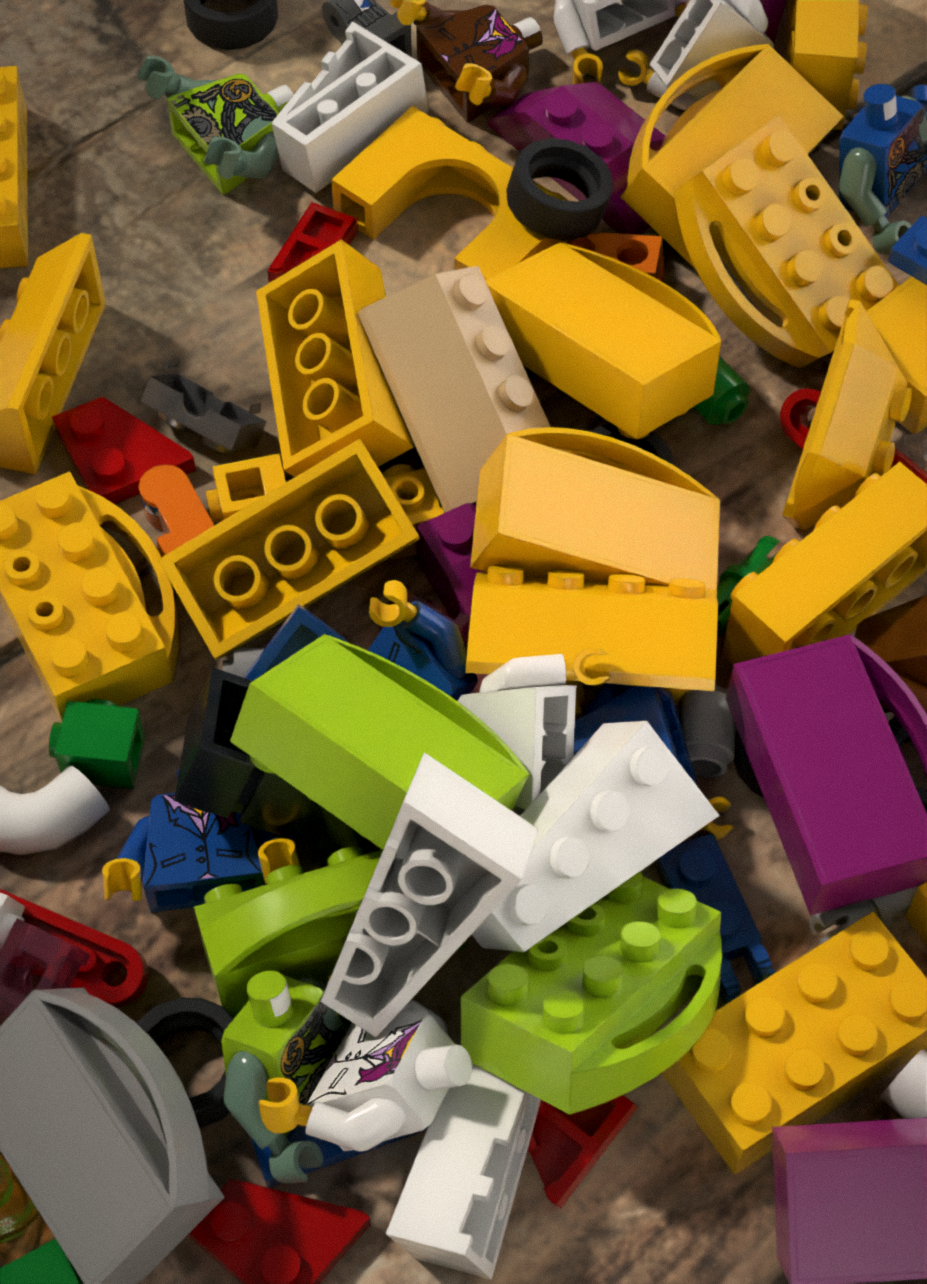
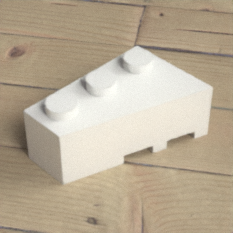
[271,22,429,193]

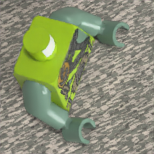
[138,56,294,195]
[221,970,352,1184]

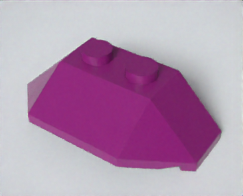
[488,82,666,235]

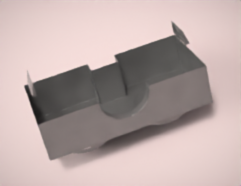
[141,359,267,454]

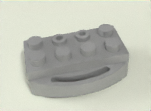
[0,988,225,1284]

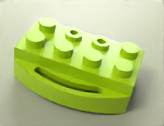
[230,634,529,850]
[194,846,466,1018]
[461,871,722,1115]

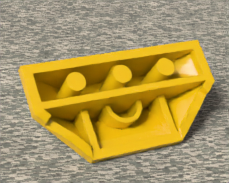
[782,299,912,530]

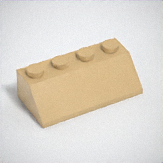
[357,266,550,512]

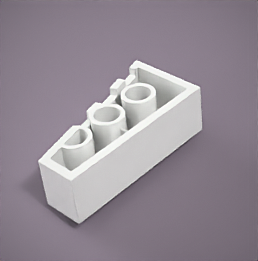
[471,721,720,952]
[320,752,538,1037]

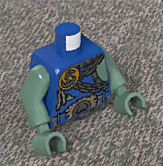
[839,84,927,255]

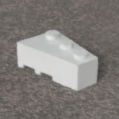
[386,1063,541,1280]

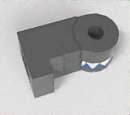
[322,0,412,57]

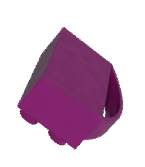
[726,634,927,916]
[772,1118,927,1284]

